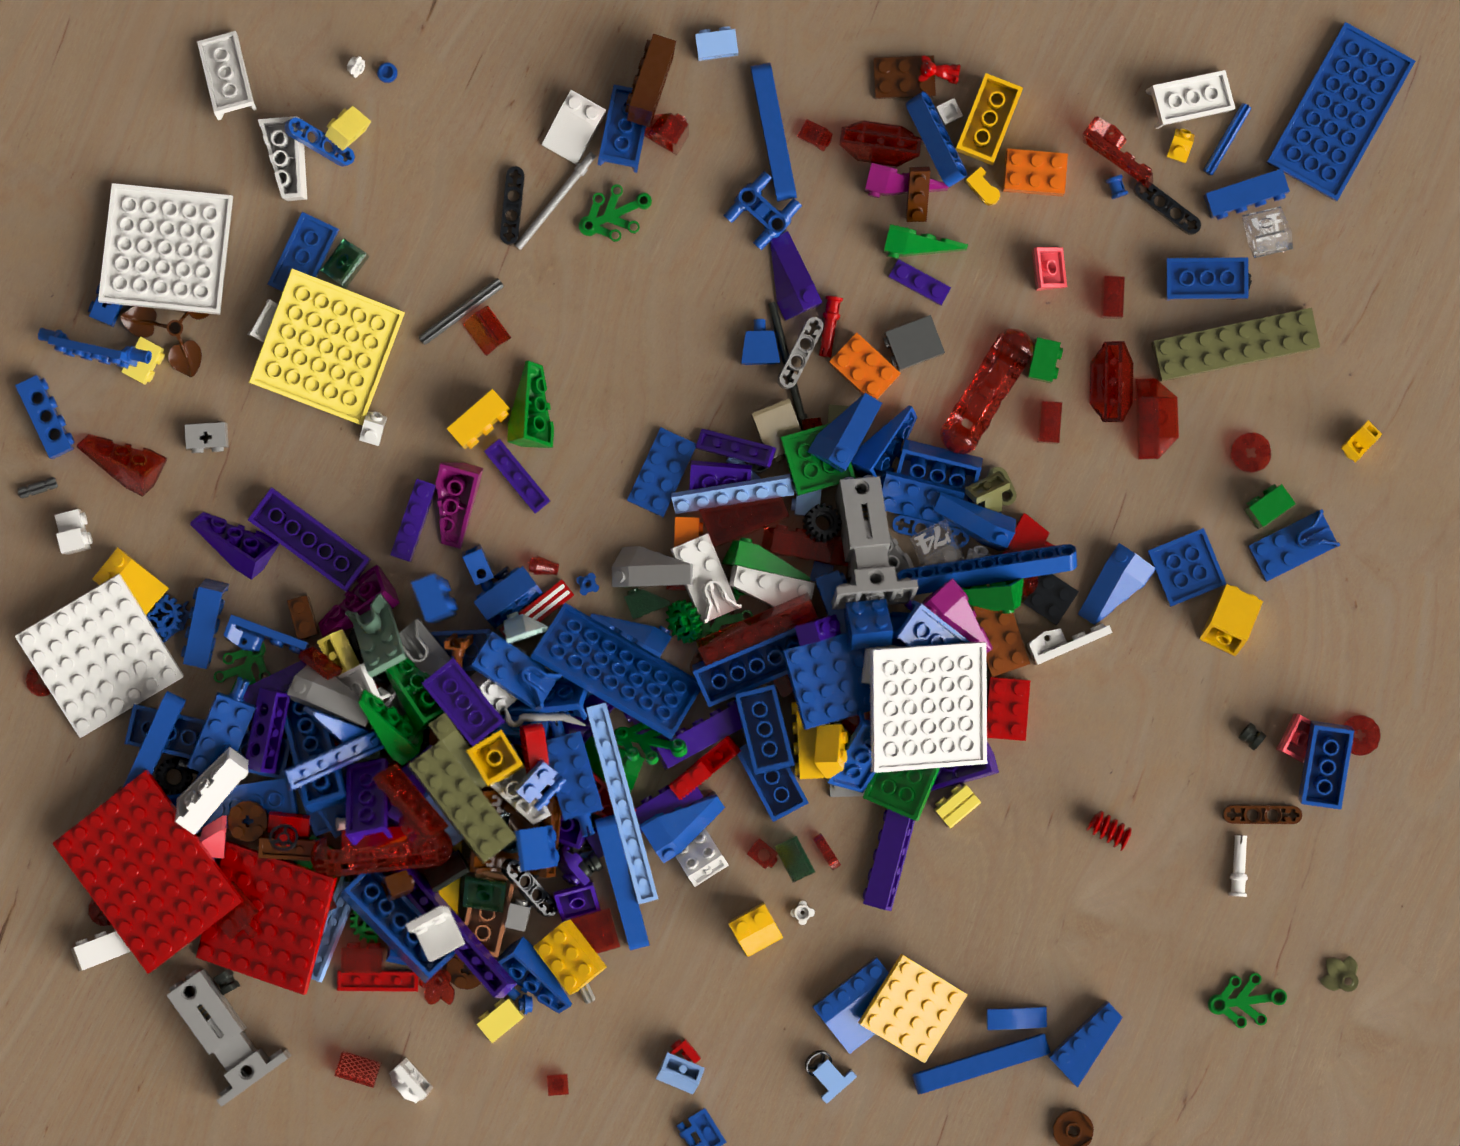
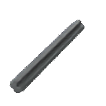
[419,278,504,345]

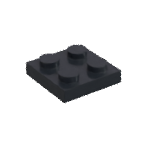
[1023,574,1079,625]

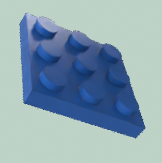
[1147,528,1227,607]

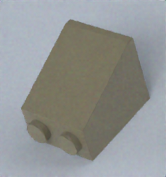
[751,399,801,463]

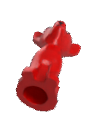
[918,55,961,84]

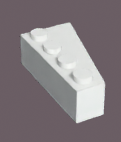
[258,116,307,201]
[729,566,815,623]
[175,747,249,835]
[71,929,131,972]

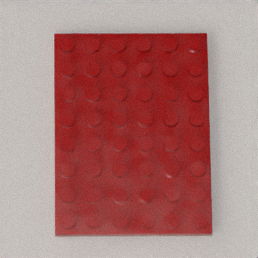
[52,770,244,974]

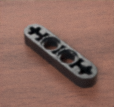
[500,166,525,245]
[1134,180,1201,235]
[501,858,558,917]

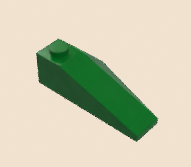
[883,224,968,259]
[507,361,554,448]
[722,537,810,582]
[962,578,1024,614]
[385,657,445,732]
[358,689,425,766]
[584,736,645,794]

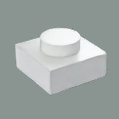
[936,98,963,126]

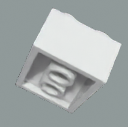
[542,90,607,165]

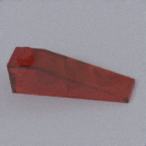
[77,434,167,497]

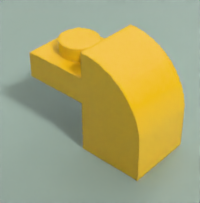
[1341,420,1382,463]

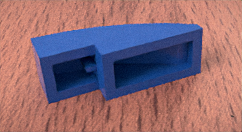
[986,1007,1047,1030]

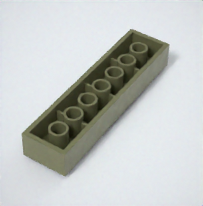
[1151,308,1320,382]

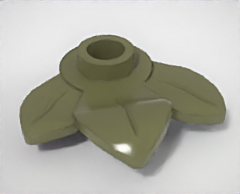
[1320,956,1359,992]

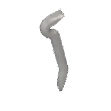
[505,707,586,727]

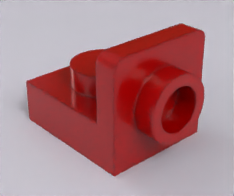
[670,1038,701,1064]

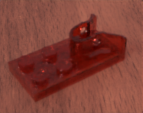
[1082,116,1153,189]
[373,764,449,849]

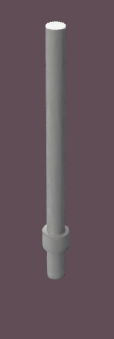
[515,152,597,250]

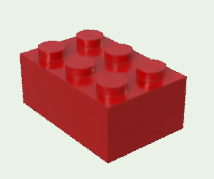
[987,677,1031,741]

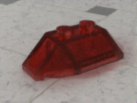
[839,120,922,167]
[1089,341,1134,423]
[1135,378,1179,460]

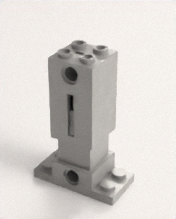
[831,475,918,610]
[166,969,292,1107]

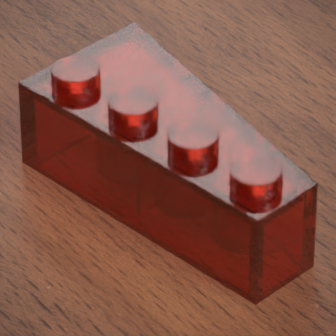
[761,524,848,566]

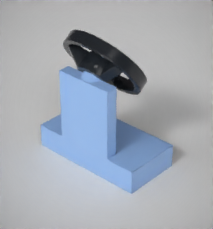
[805,1050,857,1104]

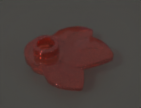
[419,969,455,1005]

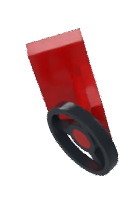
[268,811,310,851]

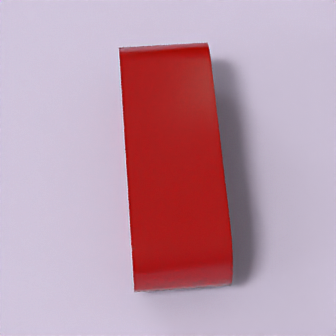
[520,722,549,775]

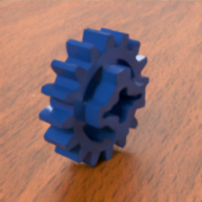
[147,594,184,638]

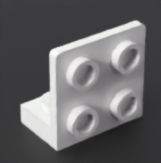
[675,828,729,887]
[406,906,465,962]

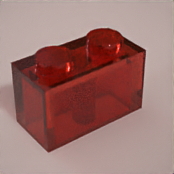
[1101,276,1125,319]
[1037,401,1062,444]

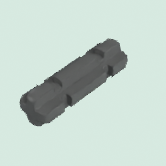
[18,477,58,498]

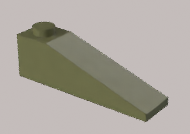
[428,713,487,790]

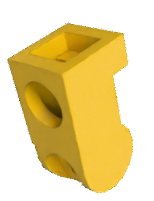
[965,167,1000,206]

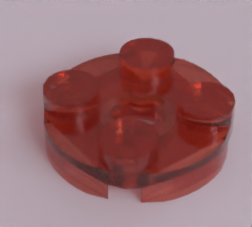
[1230,433,1271,473]
[1343,715,1381,756]

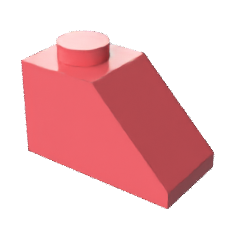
[197,816,227,858]

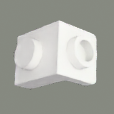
[359,411,387,446]

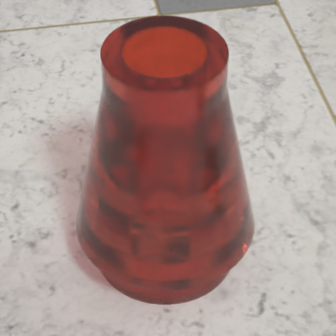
[528,555,559,575]

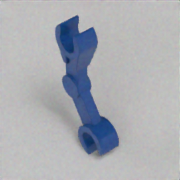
[162,601,195,643]

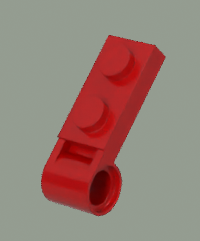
[686,735,741,780]

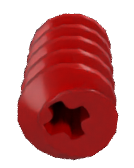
[1086,810,1132,851]

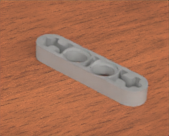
[778,317,824,389]

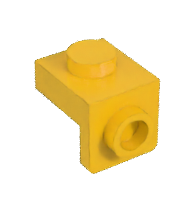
[1167,129,1195,163]

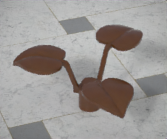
[120,306,210,377]

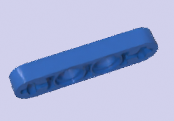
[284,118,355,167]
[892,515,969,548]

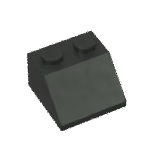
[423,849,470,893]

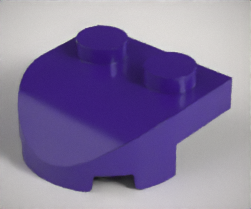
[558,844,590,886]

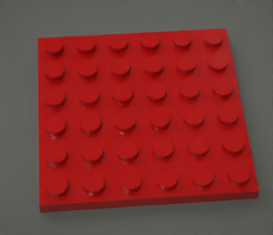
[196,841,337,995]

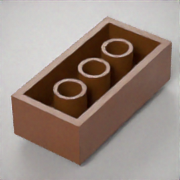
[970,605,1030,677]

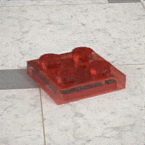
[571,907,621,954]

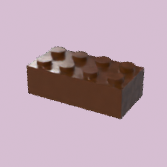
[625,34,676,127]

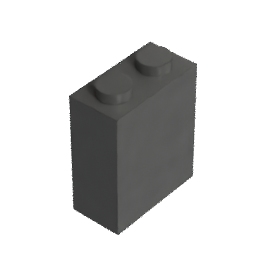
[883,315,945,371]

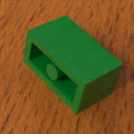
[1027,337,1063,383]

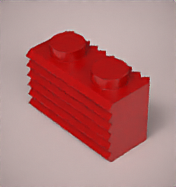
[668,760,711,800]

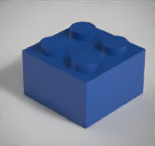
[844,599,893,650]

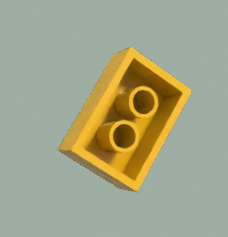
[447,389,510,449]
[533,919,607,995]

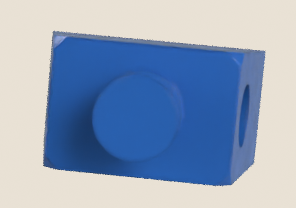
[741,319,780,365]
[462,544,494,592]

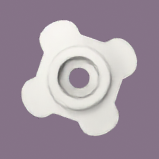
[347,56,365,78]
[790,901,815,925]

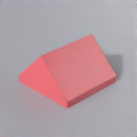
[1032,247,1067,291]
[1276,714,1311,763]

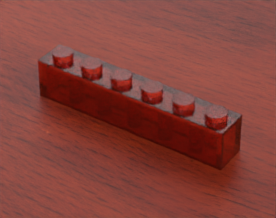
[696,593,818,666]

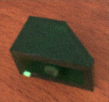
[624,587,671,620]

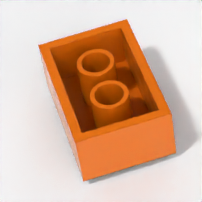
[1003,149,1068,197]
[829,332,901,400]

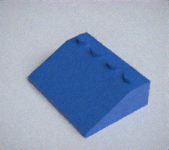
[896,439,983,503]
[813,956,889,1054]

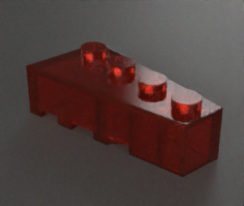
[645,113,689,155]
[699,497,789,548]

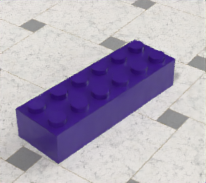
[248,487,371,592]

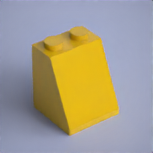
[1199,584,1263,656]
[729,902,783,957]

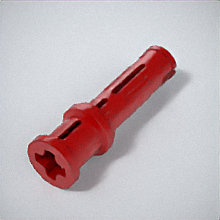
[819,296,843,358]

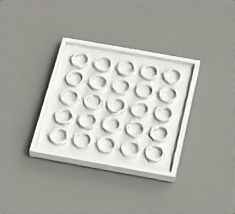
[98,183,233,315]
[15,573,184,738]
[870,642,987,773]

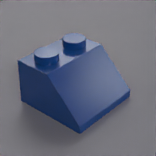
[515,825,559,872]

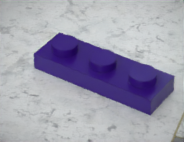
[889,259,951,306]

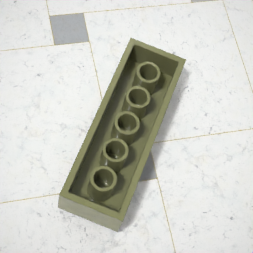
[407,740,517,864]

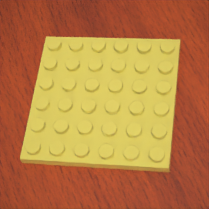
[249,269,405,426]

